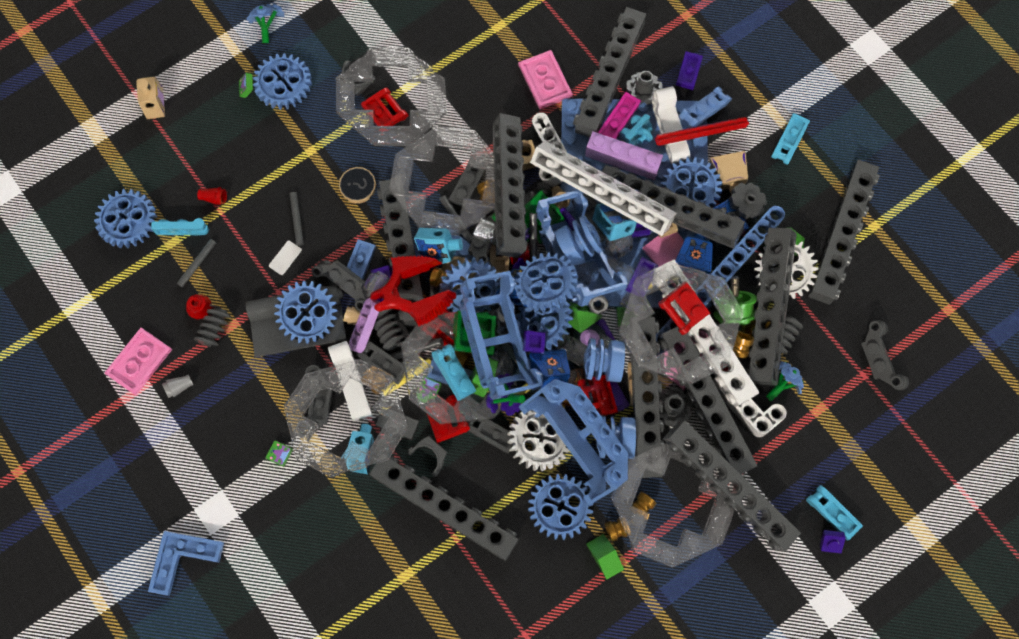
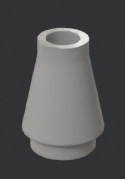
[589,295,608,314]
[162,375,193,398]

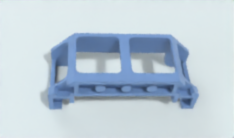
[536,190,628,307]
[460,271,543,400]
[519,379,628,505]

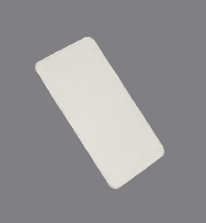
[269,241,302,275]

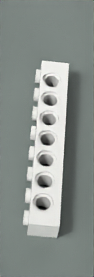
[530,141,677,236]
[652,260,759,408]

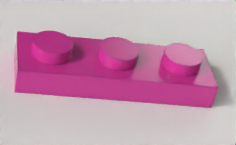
[598,92,641,139]

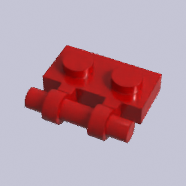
[577,375,618,416]

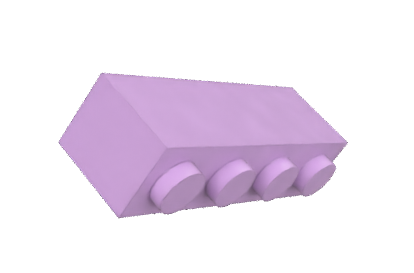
[585,131,663,180]

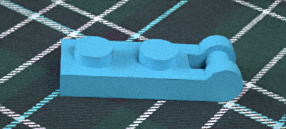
[771,113,810,165]
[151,218,209,235]
[432,344,476,401]
[806,485,863,541]

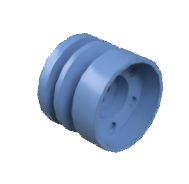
[554,215,603,266]
[584,338,625,382]
[596,416,636,459]

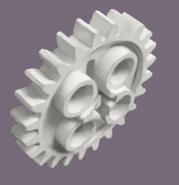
[755,242,819,299]
[507,411,569,471]

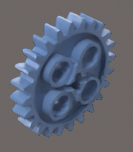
[253,53,312,110]
[661,157,722,213]
[94,189,157,248]
[515,252,579,313]
[439,257,500,314]
[274,281,338,344]
[515,293,573,351]
[528,474,593,540]

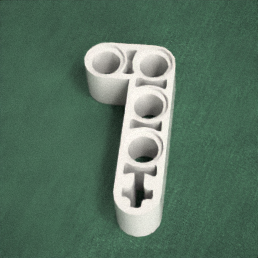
[652,86,690,164]
[532,113,567,187]
[328,341,372,422]
[712,371,787,437]

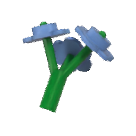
[246,4,285,43]
[766,362,804,402]

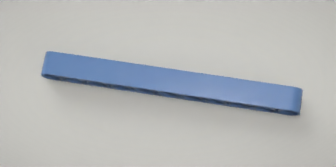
[641,206,785,363]

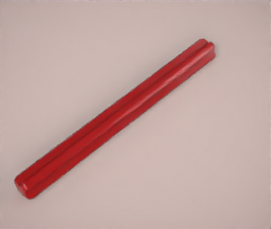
[654,117,749,146]

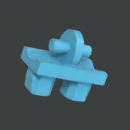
[620,114,653,146]

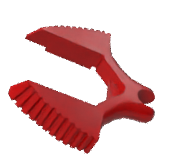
[370,256,456,327]

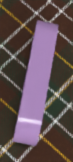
[349,298,380,353]

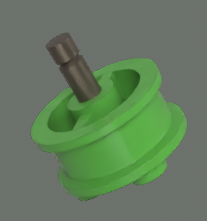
[713,276,757,325]

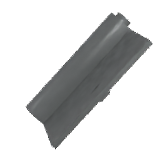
[246,284,347,358]

